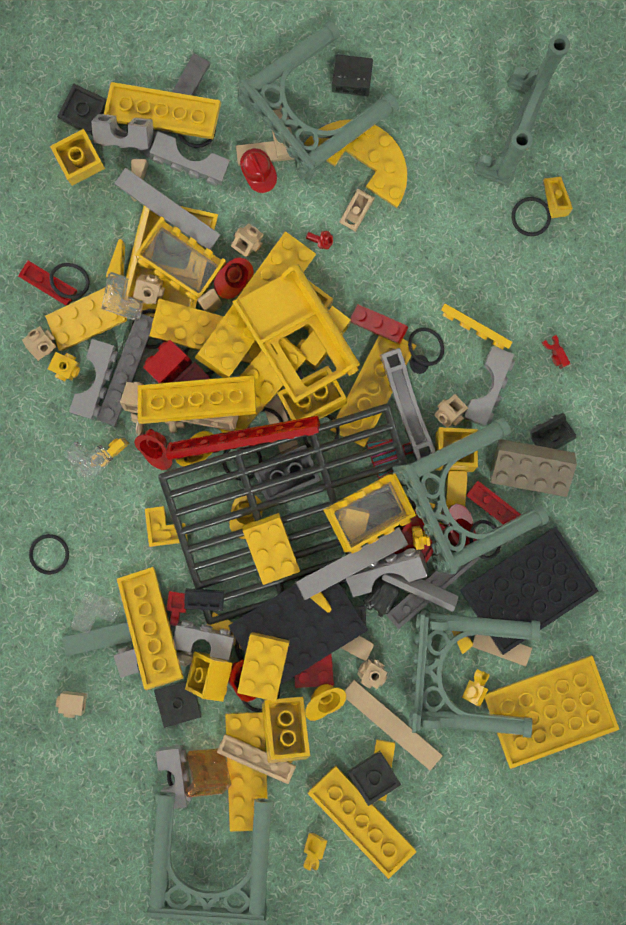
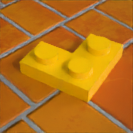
[145,506,188,547]

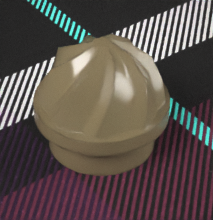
[177,650,194,667]

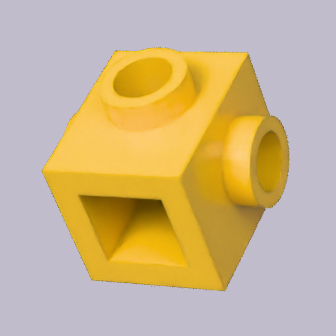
[48,352,80,382]

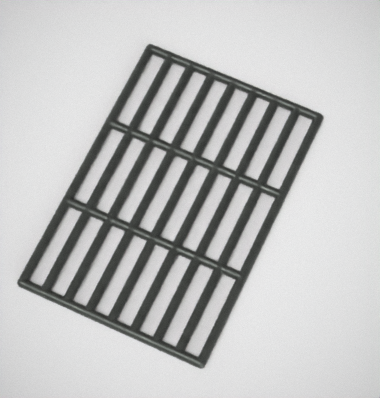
[158,403,416,625]

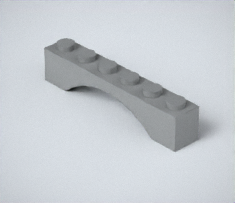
[380,348,435,461]

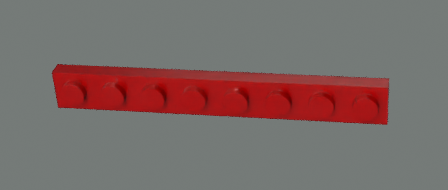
[166,416,320,460]

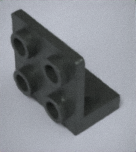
[332,54,373,97]

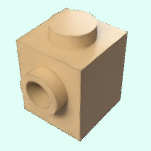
[56,691,87,718]

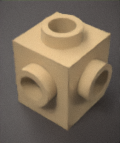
[231,224,264,257]
[133,274,165,304]
[22,326,56,361]
[435,394,468,428]
[357,658,388,689]

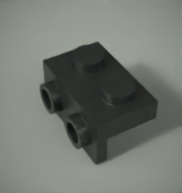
[530,413,577,449]

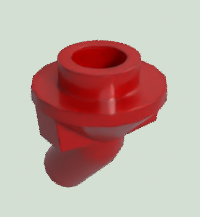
[305,231,333,250]

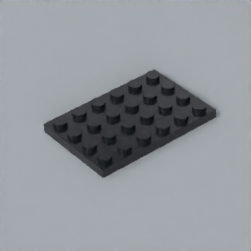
[459,526,598,655]
[228,564,368,685]

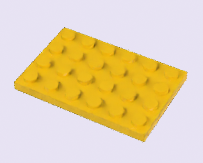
[484,655,620,769]

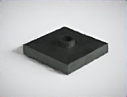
[57,83,107,135]
[154,680,202,728]
[347,751,401,806]

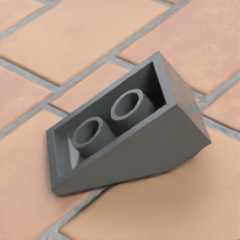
[254,442,321,501]

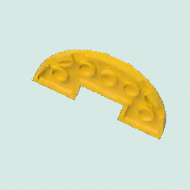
[304,120,407,208]

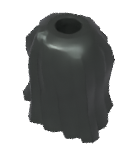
[363,577,400,618]

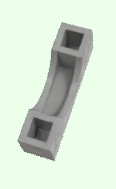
[150,132,230,186]
[69,339,118,420]
[463,346,515,427]
[346,548,428,597]

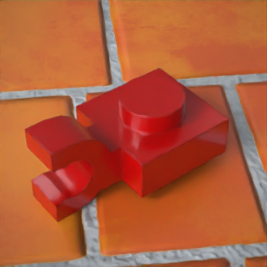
[542,335,571,369]
[166,591,187,626]

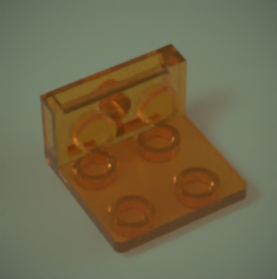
[186,748,232,797]

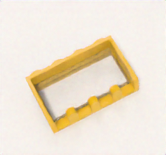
[135,217,226,301]
[323,473,416,554]

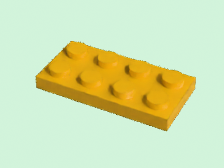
[45,285,128,351]
[441,304,513,350]

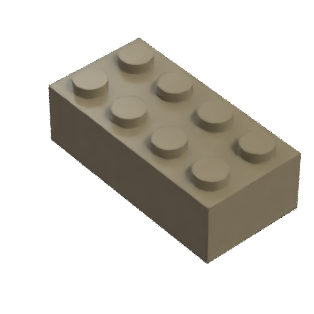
[490,439,577,497]

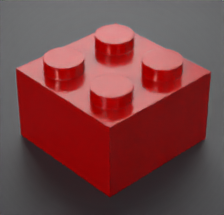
[143,340,193,384]

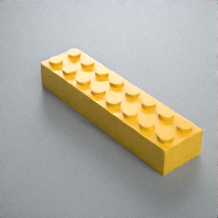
[195,231,316,378]

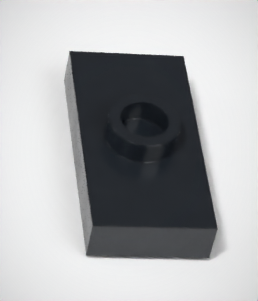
[184,588,224,611]

